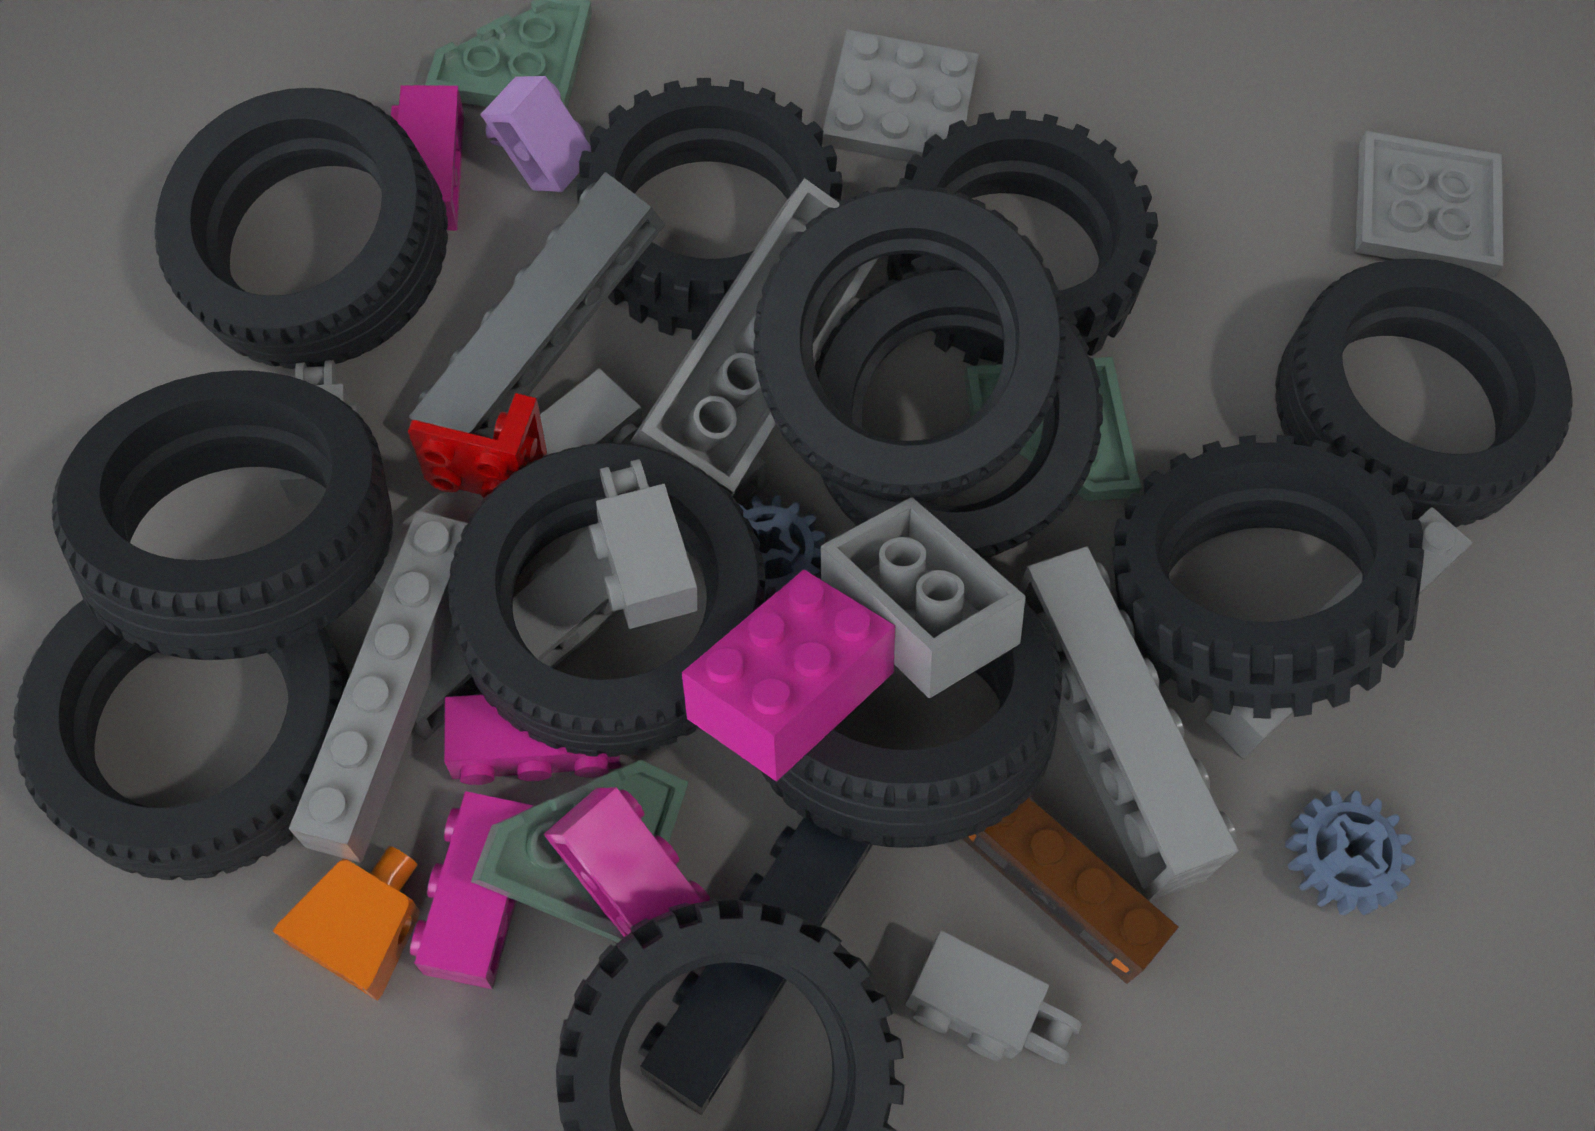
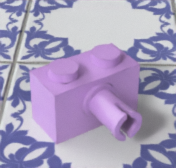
[480,76,591,192]

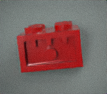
[408,393,547,498]

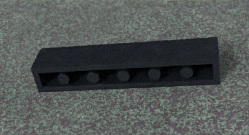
[638,818,873,1115]

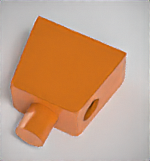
[273,846,420,1001]

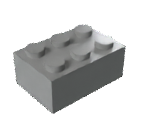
[821,497,1026,699]

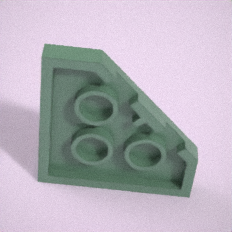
[425,0,592,108]
[964,357,1142,501]
[471,760,688,942]

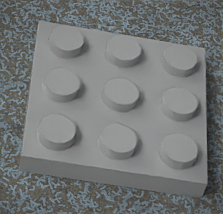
[822,29,979,162]
[1355,131,1503,277]

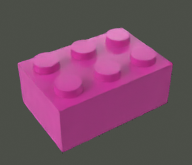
[682,570,895,782]

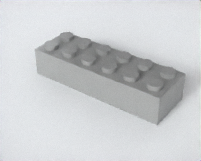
[629,178,878,494]
[1018,546,1239,901]

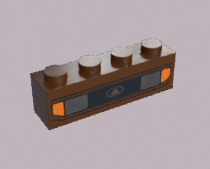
[962,797,1179,984]

